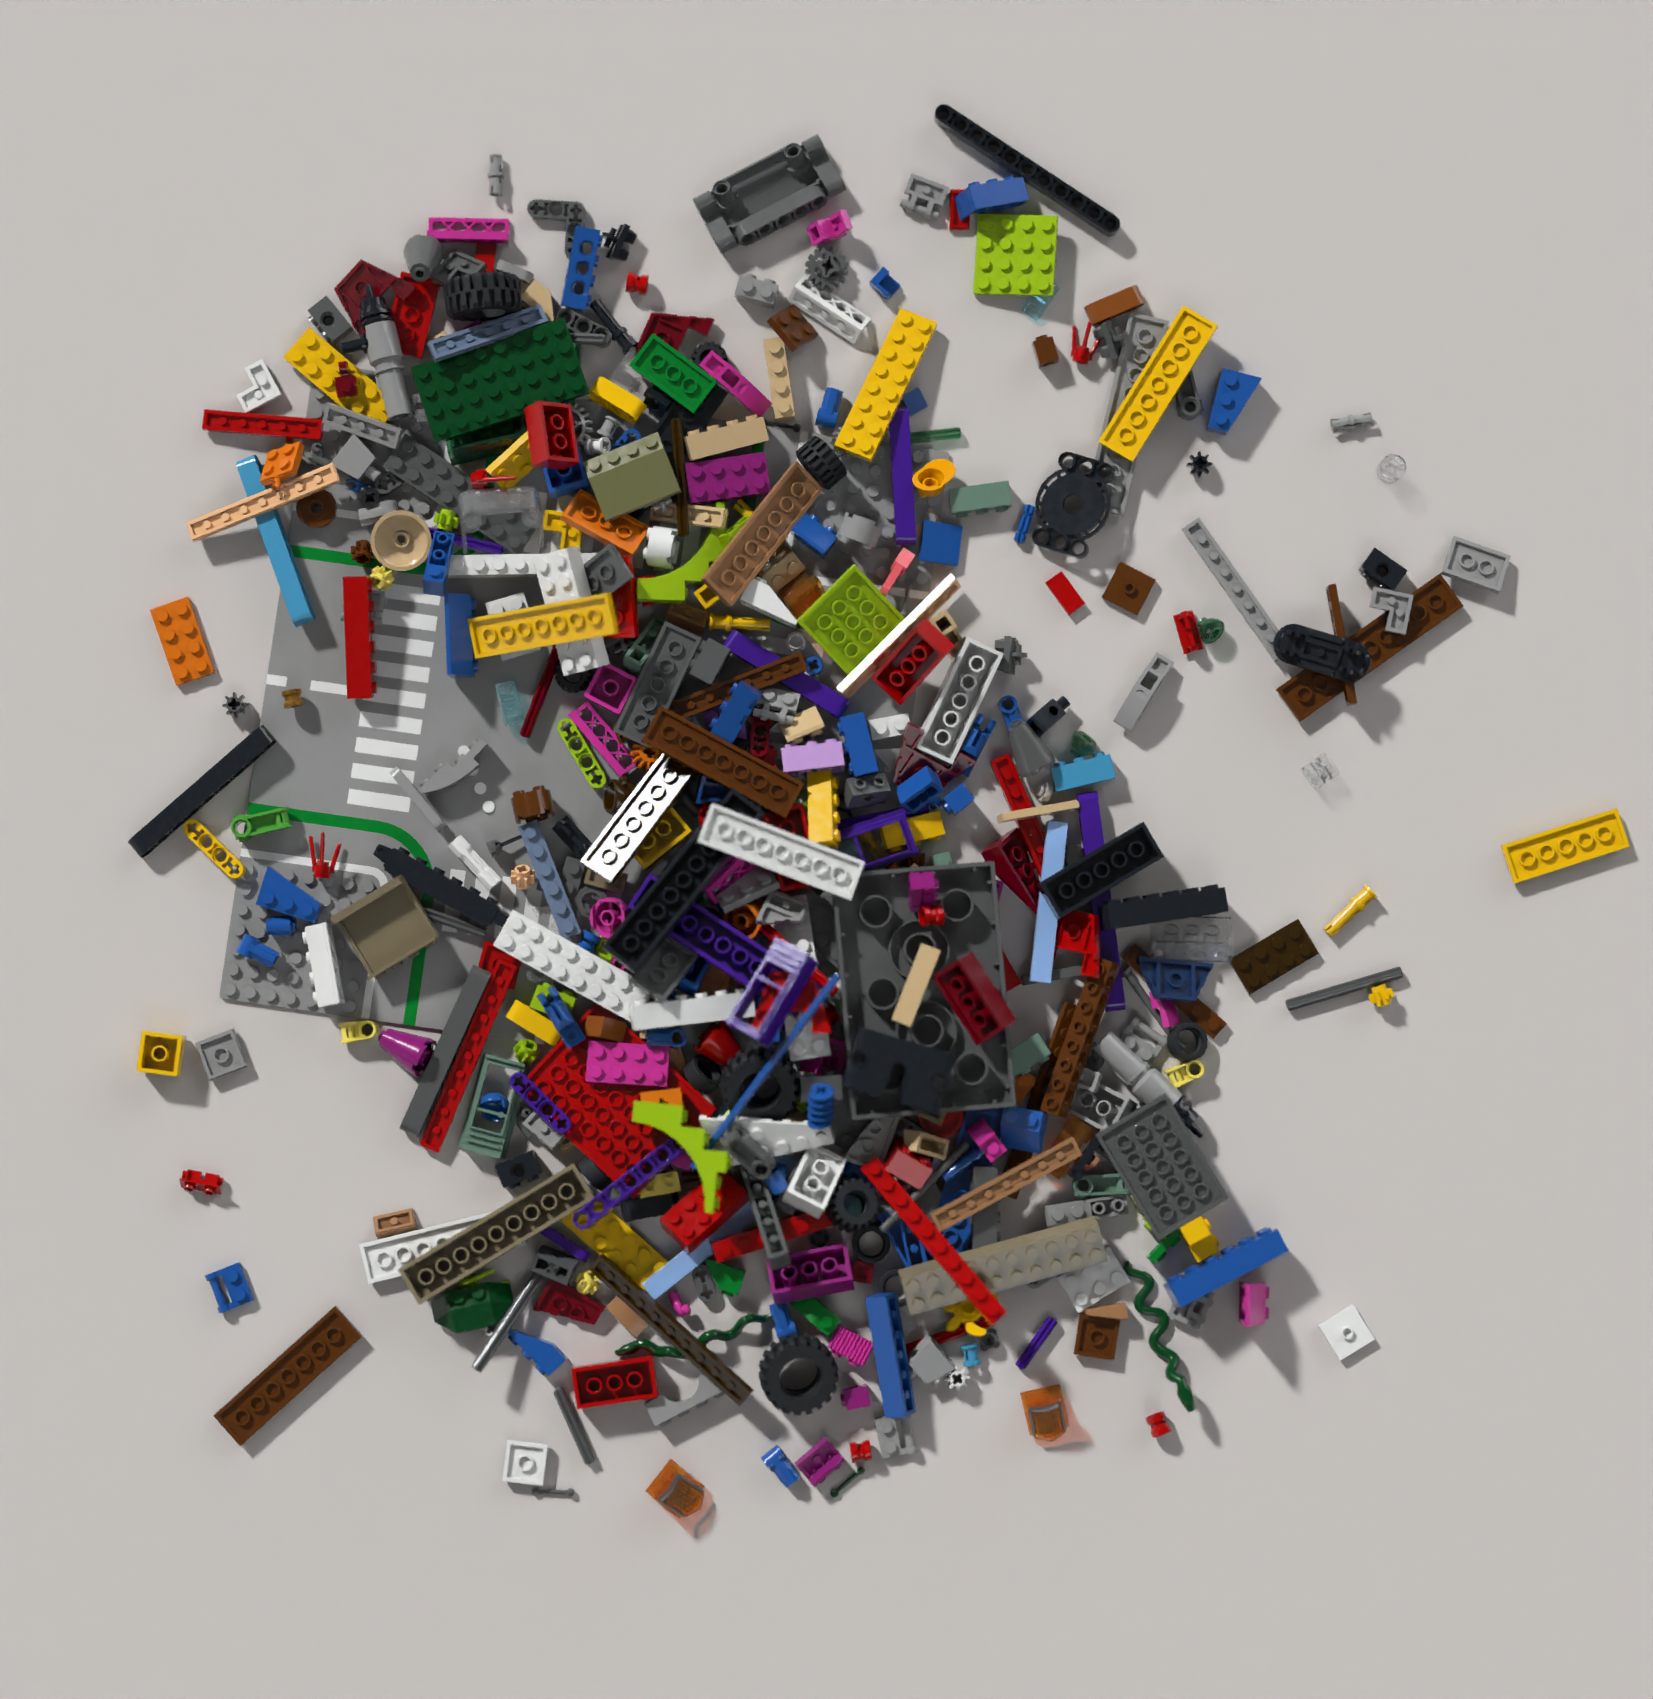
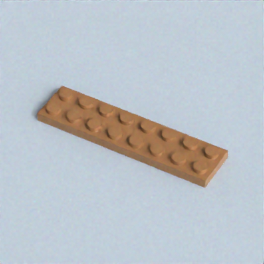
[701,461,824,607]

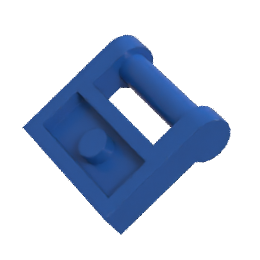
[205,1262,254,1314]

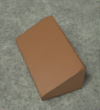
[665,602,711,635]
[373,1208,418,1239]

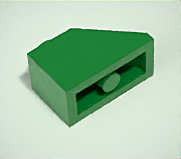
[706,1258,746,1297]

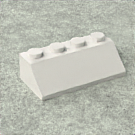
[302,922,345,1008]

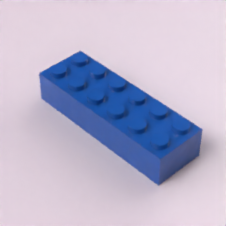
[1163,1227,1289,1308]

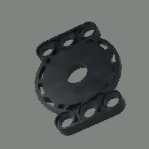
[1032,452,1115,559]

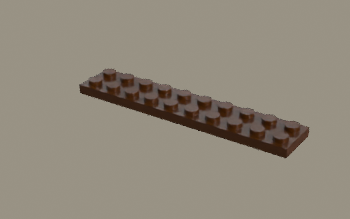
[1276,574,1463,722]

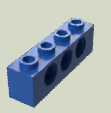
[560,226,603,311]

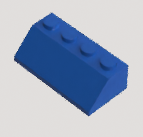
[444,593,479,678]

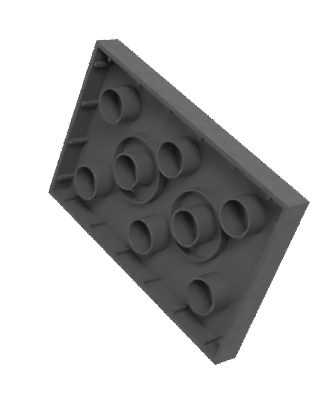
[832,861,1016,1120]

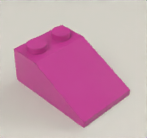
[1239,1281,1269,1327]

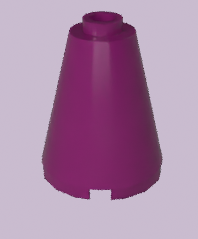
[378,1029,437,1077]

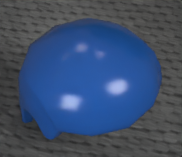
[479,1092,509,1122]

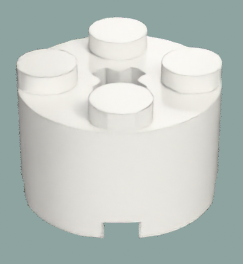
[643,526,680,569]

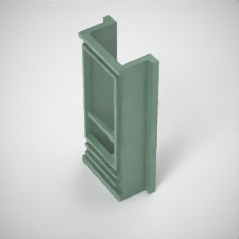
[458,1053,531,1159]

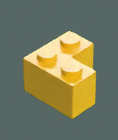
[1178,1216,1220,1263]

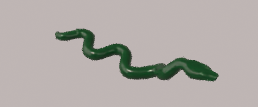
[1124,1261,1195,1412]
[614,1314,772,1359]

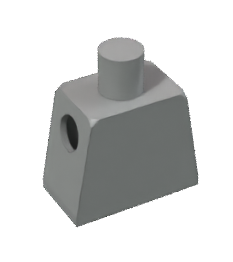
[331,434,381,482]
[907,1333,955,1384]

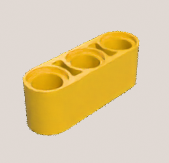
[588,377,647,424]
[505,999,561,1046]

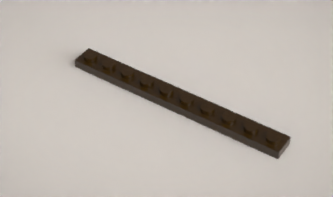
[589,1253,754,1406]

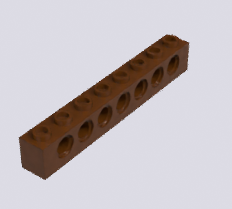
[1040,957,1121,1118]

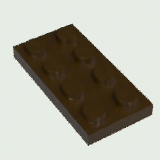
[1228,919,1319,995]

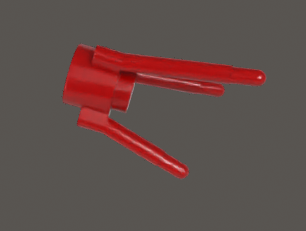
[1070,321,1101,365]
[471,469,516,496]
[309,832,341,878]

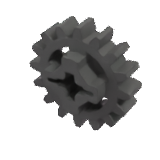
[805,246,849,291]

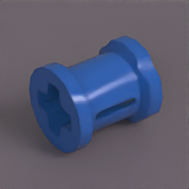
[805,656,822,676]

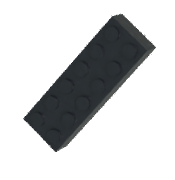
[1036,822,1164,919]
[1098,884,1229,931]

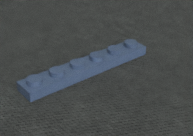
[427,304,548,363]
[518,819,582,939]

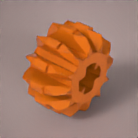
[630,743,662,772]

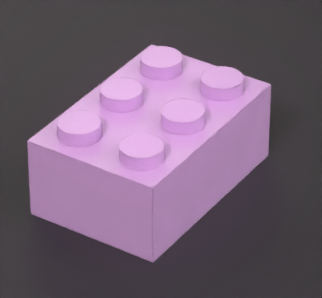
[781,739,845,778]

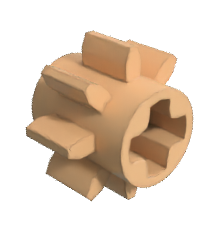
[510,865,535,890]

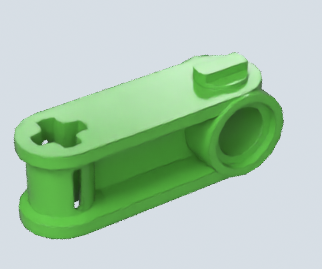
[231,807,293,842]

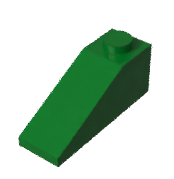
[788,1297,841,1336]

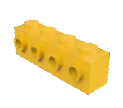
[807,770,841,850]

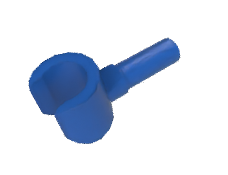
[346,479,375,491]

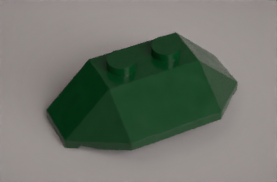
[431,1282,514,1334]

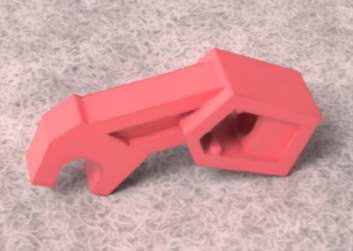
[880,547,915,597]

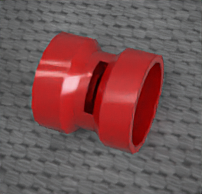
[626,272,649,296]
[918,905,945,926]
[1145,1411,1172,1438]
[849,1440,872,1463]

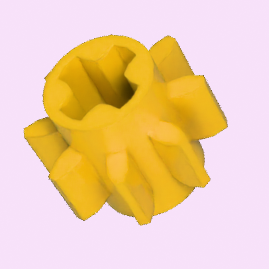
[1368,984,1395,1008]

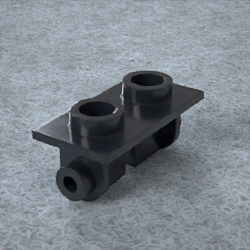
[552,815,593,859]

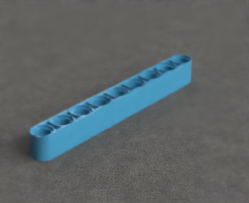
[236,455,316,627]

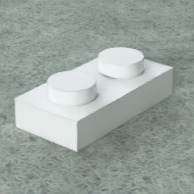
[868,713,910,741]

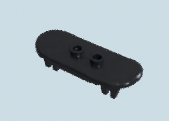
[1273,624,1371,682]

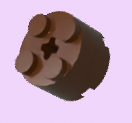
[510,785,556,824]

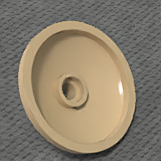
[370,510,432,571]

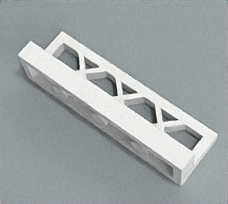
[788,275,871,344]

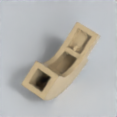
[929,610,962,660]

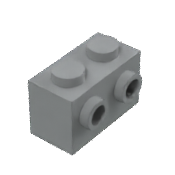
[735,273,779,309]

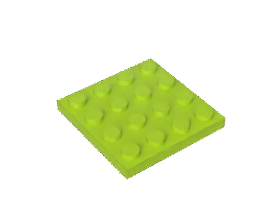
[973,214,1059,297]
[797,564,905,676]

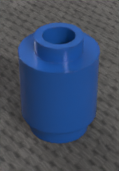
[266,916,297,937]

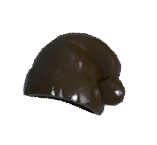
[603,775,637,816]

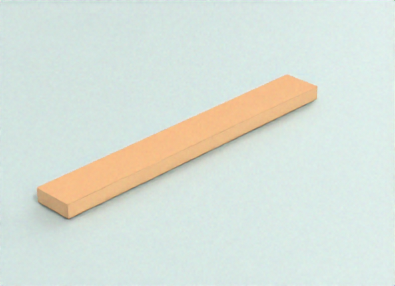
[186,463,341,542]
[836,574,961,699]

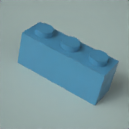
[1050,752,1116,793]

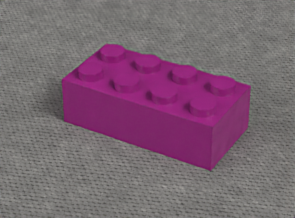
[685,452,770,505]
[766,1243,855,1305]

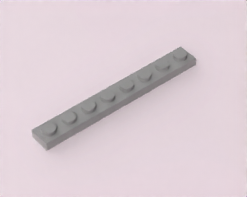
[1182,517,1279,661]

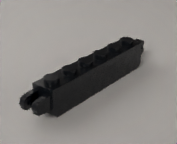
[373,844,508,927]

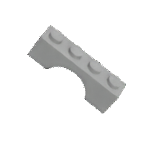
[644,1373,725,1427]

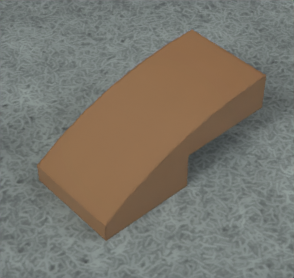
[606,1296,649,1338]

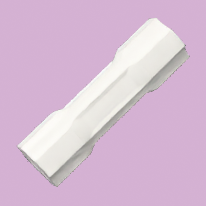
[448,835,502,891]

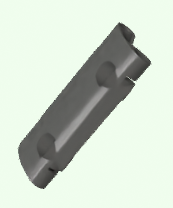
[693,134,846,254]

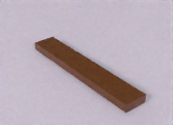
[1326,584,1357,706]

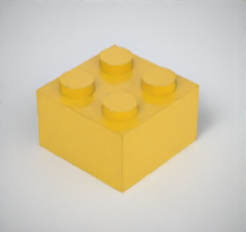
[136,1031,186,1076]

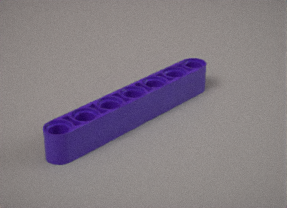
[889,407,916,546]
[723,629,851,719]
[573,1137,686,1230]

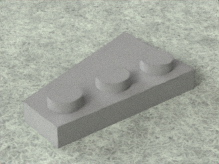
[716,866,780,913]
[843,1116,900,1166]

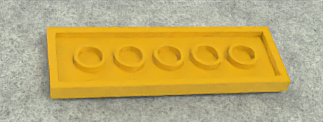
[283,327,389,423]
[1501,808,1630,884]
[560,1202,669,1295]

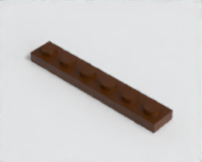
[1122,943,1227,1039]

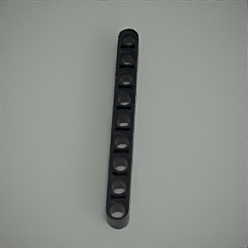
[128,725,277,858]

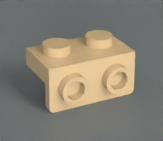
[758,546,805,594]

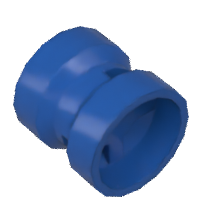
[576,929,602,954]

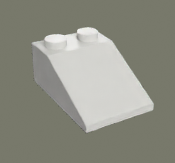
[740,576,798,629]
[782,1146,847,1219]

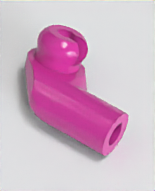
[667,1290,691,1317]

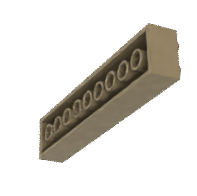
[398,1163,596,1305]
[898,1216,1107,1316]

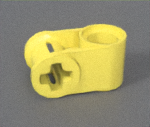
[338,1021,379,1044]
[1164,1060,1204,1088]

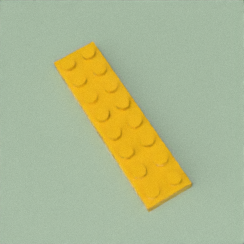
[1098,305,1218,463]
[834,308,937,462]
[467,592,619,659]

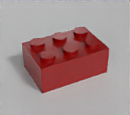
[524,401,579,470]

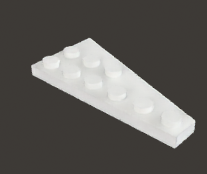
[699,1115,835,1166]

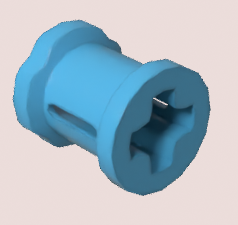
[960,1343,981,1367]

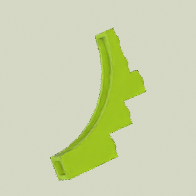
[634,502,727,604]
[632,1101,732,1213]

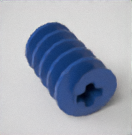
[807,1083,834,1129]

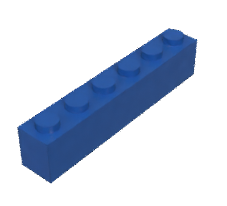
[865,1292,916,1418]

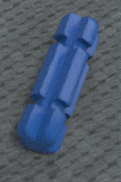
[1014,504,1035,544]

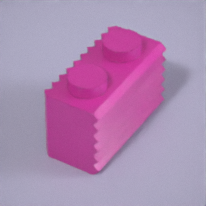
[828,1324,873,1367]

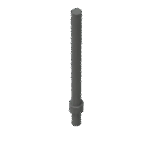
[879,1141,970,1233]

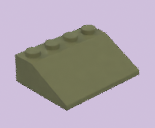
[583,432,681,522]

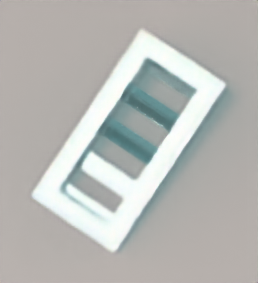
[1021,284,1060,321]
[495,680,525,726]

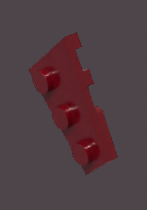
[532,1279,606,1325]

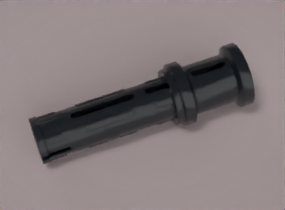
[589,298,638,355]

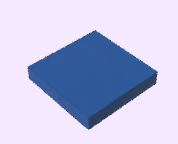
[918,520,963,566]

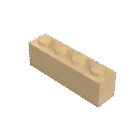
[763,337,795,422]
[683,414,769,461]

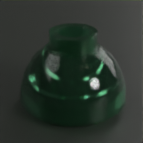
[1197,617,1225,644]
[1070,731,1097,758]

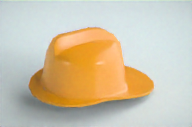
[912,459,956,498]

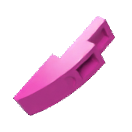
[699,350,772,418]

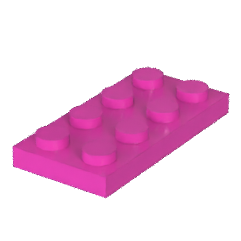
[586,1041,670,1087]

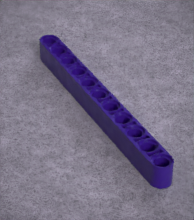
[1076,791,1126,1012]

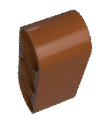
[1084,285,1145,326]

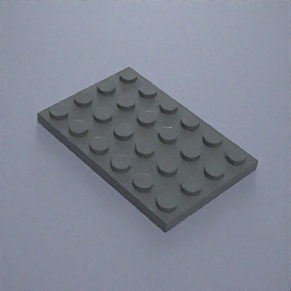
[1095,1093,1229,1240]

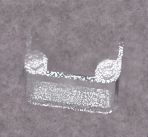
[458,486,545,554]

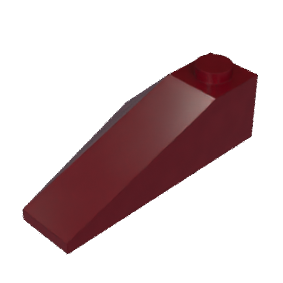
[981,827,1040,915]

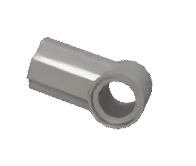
[358,500,398,527]

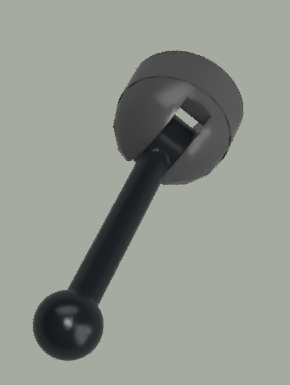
[486,835,522,858]

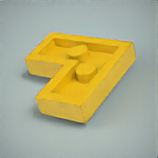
[542,509,583,550]

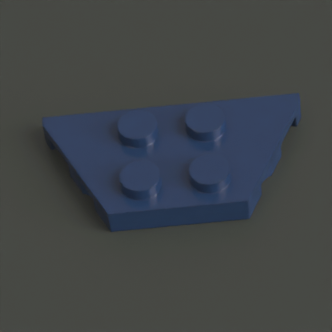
[1136,957,1213,1003]

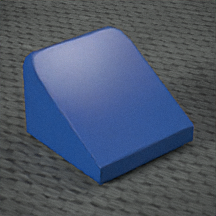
[901,387,928,416]

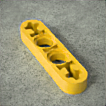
[183,819,246,879]

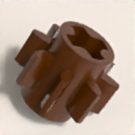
[350,540,375,564]
[901,848,925,868]

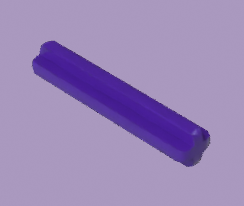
[1016,1316,1057,1370]

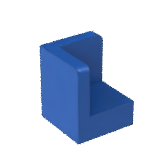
[870,267,900,301]

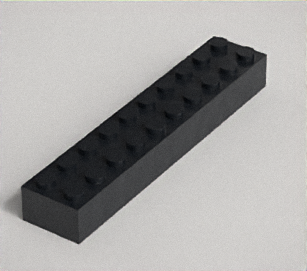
[602,788,766,975]

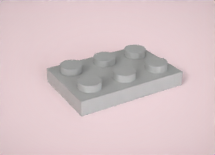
[1441,536,1511,594]

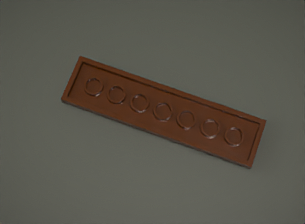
[641,706,804,820]
[213,1306,363,1446]

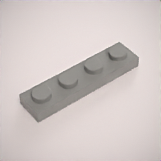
[322,402,403,449]

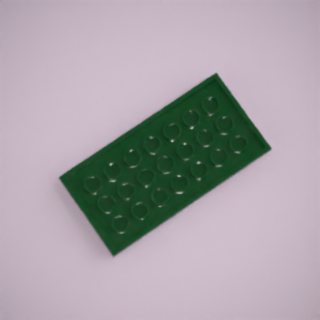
[410,317,590,444]

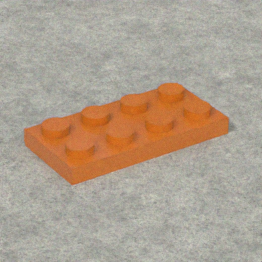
[560,488,651,557]
[150,597,215,686]

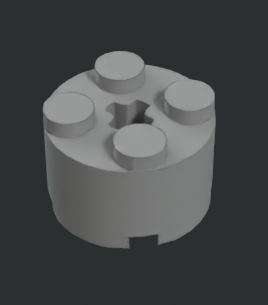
[838,512,884,551]

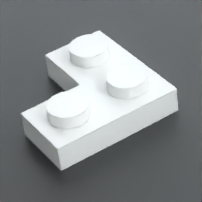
[236,359,282,413]

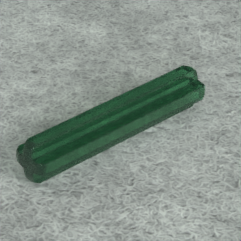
[910,427,961,444]

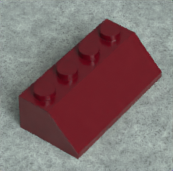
[932,951,1016,1046]

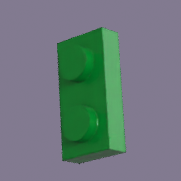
[1146,1230,1181,1263]

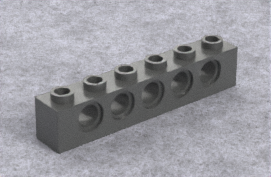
[739,1164,791,1270]

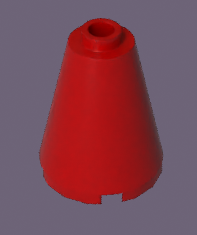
[693,1020,744,1067]

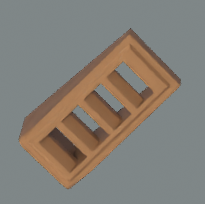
[1084,1302,1128,1320]

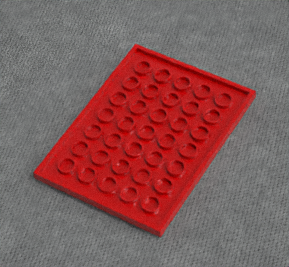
[519,1002,717,1200]

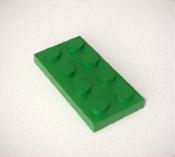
[629,333,718,414]

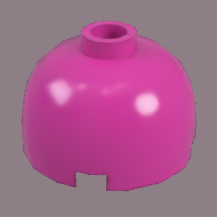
[589,897,630,938]

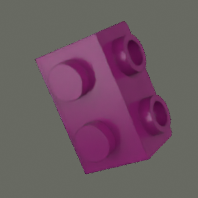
[794,1437,845,1487]

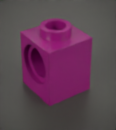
[840,1384,871,1411]

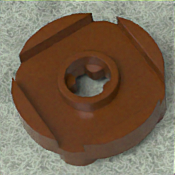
[296,489,337,528]

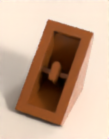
[583,1015,627,1043]

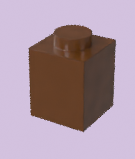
[1032,335,1059,368]

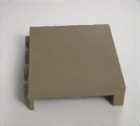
[330,874,440,980]

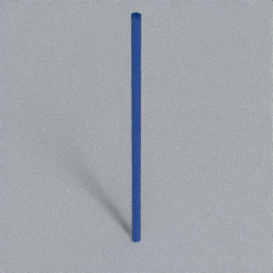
[690,973,841,1170]

